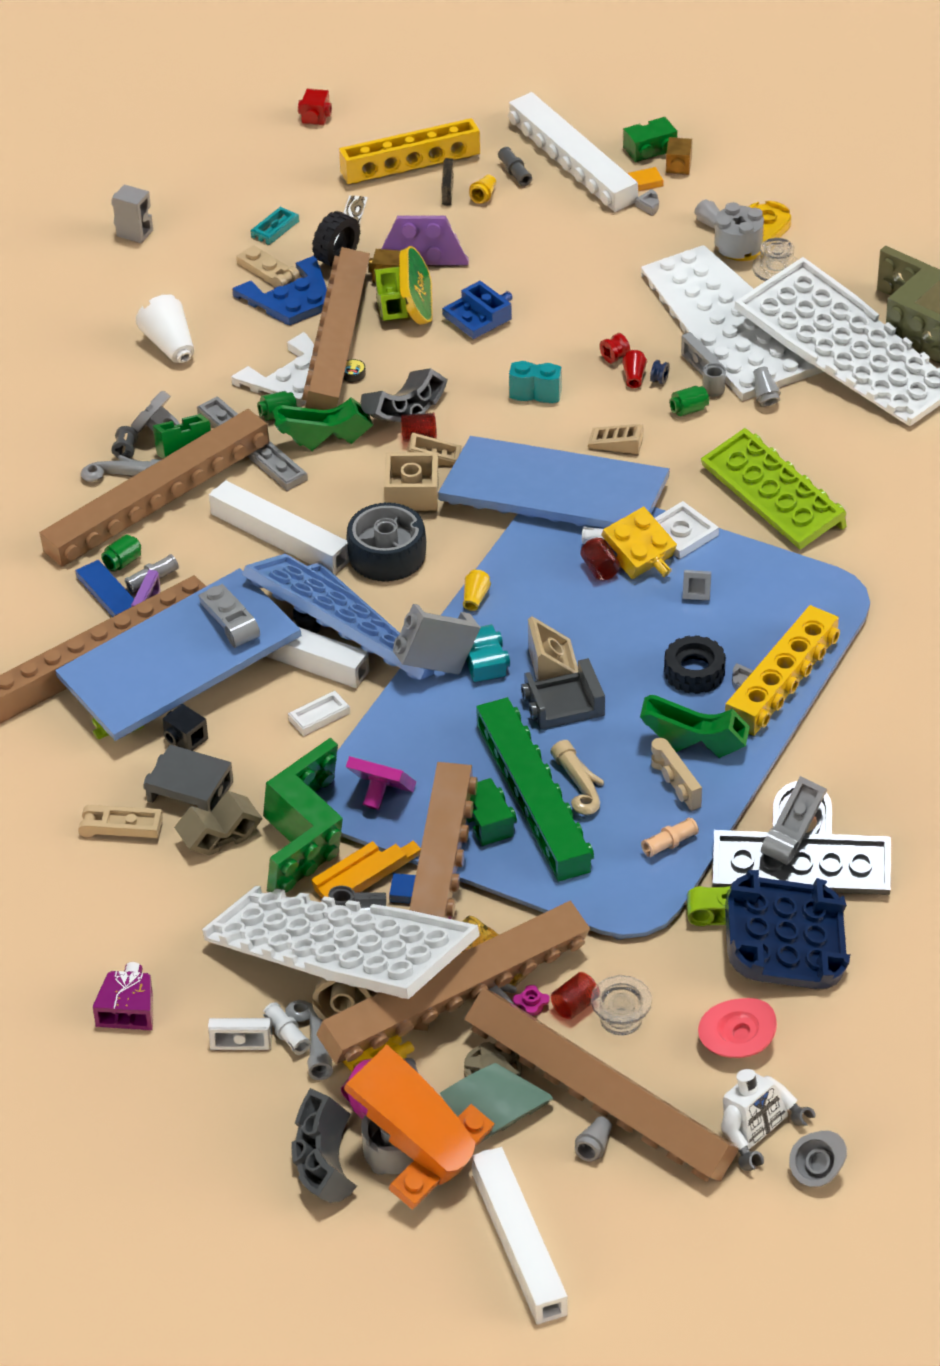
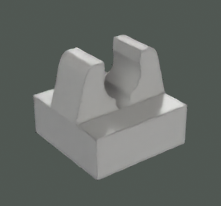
[682,570,711,600]

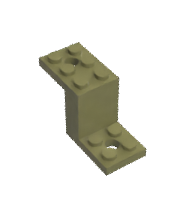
[877,245,940,363]

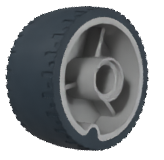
[346,502,427,582]

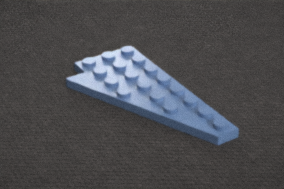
[242,553,435,680]

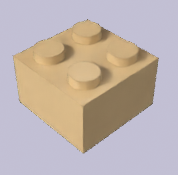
[384,452,439,511]

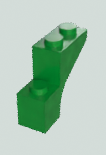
[272,397,373,451]
[640,695,750,758]

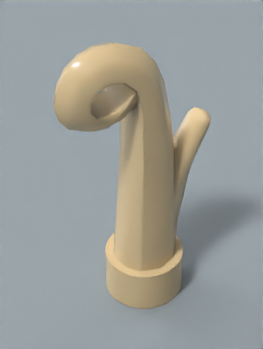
[550,740,604,815]

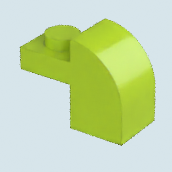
[374,266,408,321]

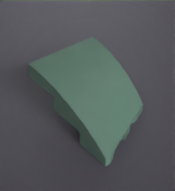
[440,1063,553,1145]

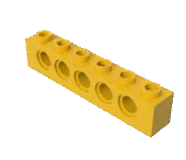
[339,118,480,184]
[725,605,840,736]

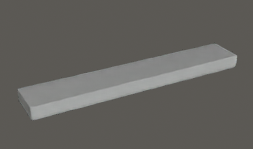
[197,396,308,491]

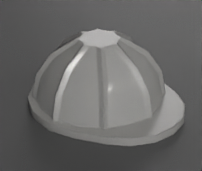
[789,1130,847,1187]

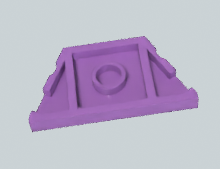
[381,216,469,265]

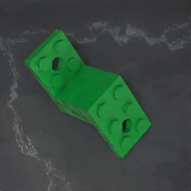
[263,737,343,893]

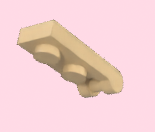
[236,245,300,288]
[651,738,702,811]
[78,805,163,838]

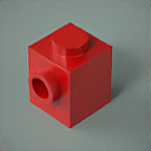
[298,88,332,125]

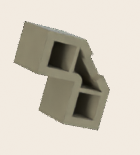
[174,791,263,856]

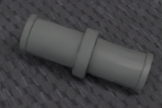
[498,147,532,186]

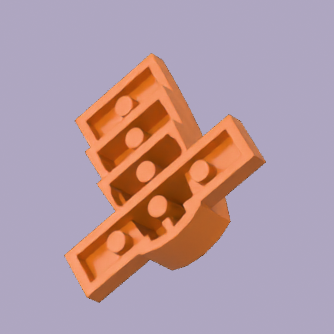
[344,1045,495,1210]

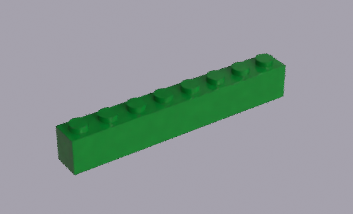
[476,697,594,882]

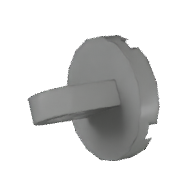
[131,391,180,433]

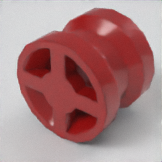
[599,333,630,364]

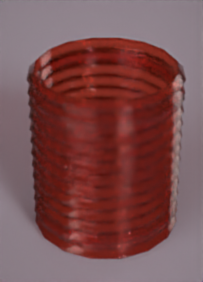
[401,412,437,442]
[580,537,620,581]
[551,972,600,1020]

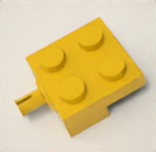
[601,506,677,579]

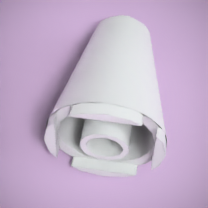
[136,294,194,363]

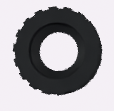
[312,211,361,267]
[664,635,726,694]

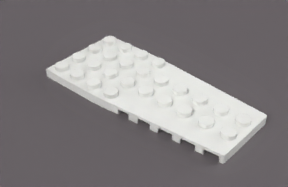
[641,245,824,401]
[734,257,940,426]
[202,886,480,999]

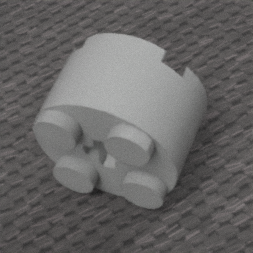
[714,202,764,259]
[361,1115,414,1174]

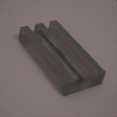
[442,158,454,206]

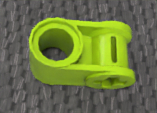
[687,886,731,926]

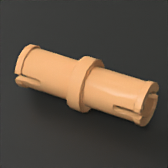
[641,817,699,857]

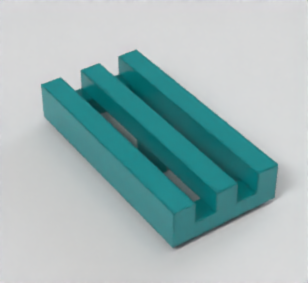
[250,206,299,245]

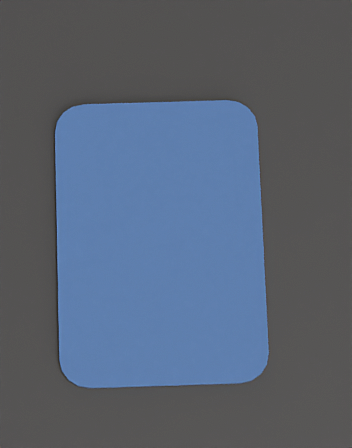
[315,507,870,940]

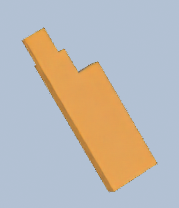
[311,840,421,898]

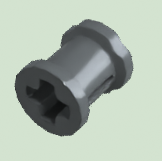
[111,426,138,458]

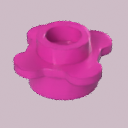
[513,985,550,1016]

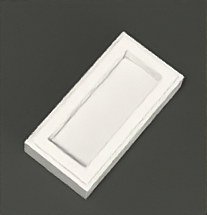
[288,691,350,736]

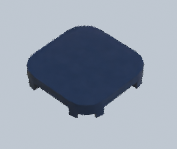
[725,870,851,989]

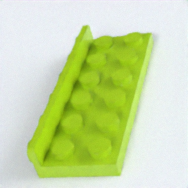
[701,428,847,550]

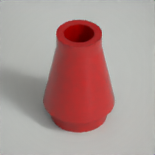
[622,350,647,388]

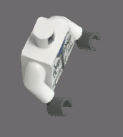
[721,1069,816,1171]

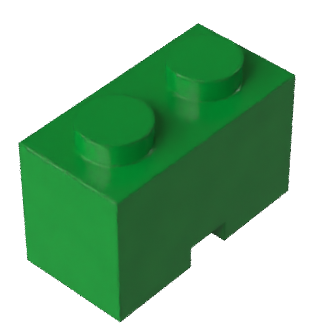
[623,117,678,162]
[153,414,211,459]
[467,778,517,846]

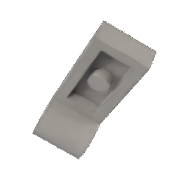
[681,332,726,397]
[198,584,260,648]
[760,776,827,865]

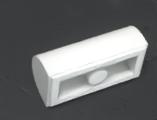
[208,1018,272,1050]

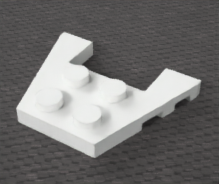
[231,332,314,407]

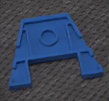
[232,256,327,326]

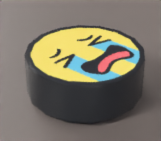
[343,359,366,382]

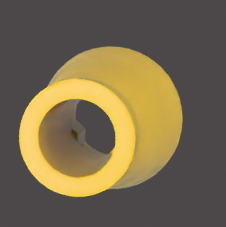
[469,174,496,204]
[463,570,491,611]

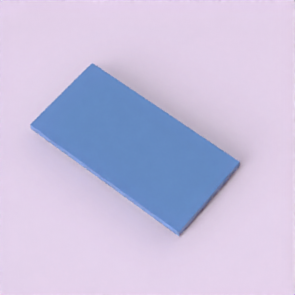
[438,436,669,529]
[55,568,302,741]

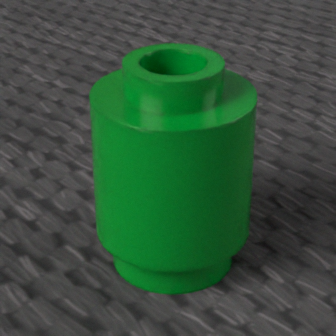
[669,386,709,417]
[257,391,297,421]
[101,534,141,571]

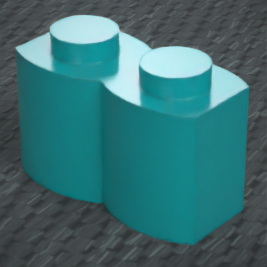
[509,361,562,403]
[466,624,510,682]

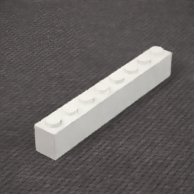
[508,92,638,212]

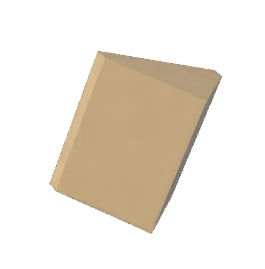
[528,616,578,681]

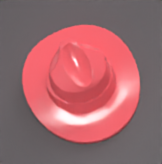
[698,998,777,1058]

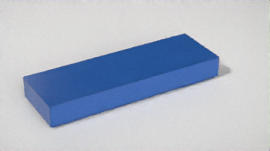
[75,560,134,617]

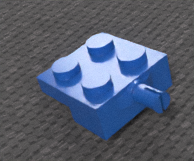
[442,280,513,339]

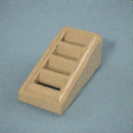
[588,424,643,455]
[406,433,462,467]

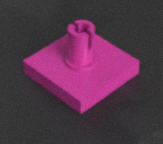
[346,756,416,810]

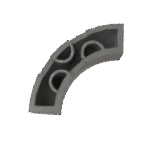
[360,368,448,422]
[291,1088,357,1203]

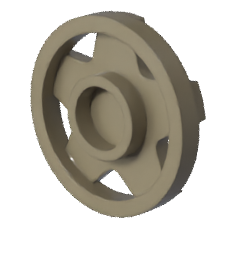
[464,1042,522,1077]

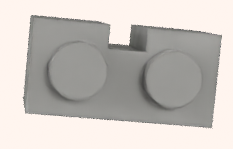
[111,184,153,243]

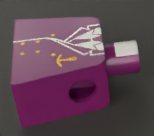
[93,962,153,1031]

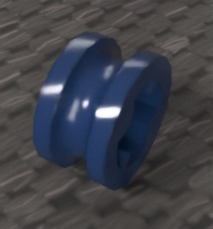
[650,360,670,385]

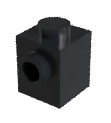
[162,703,208,751]

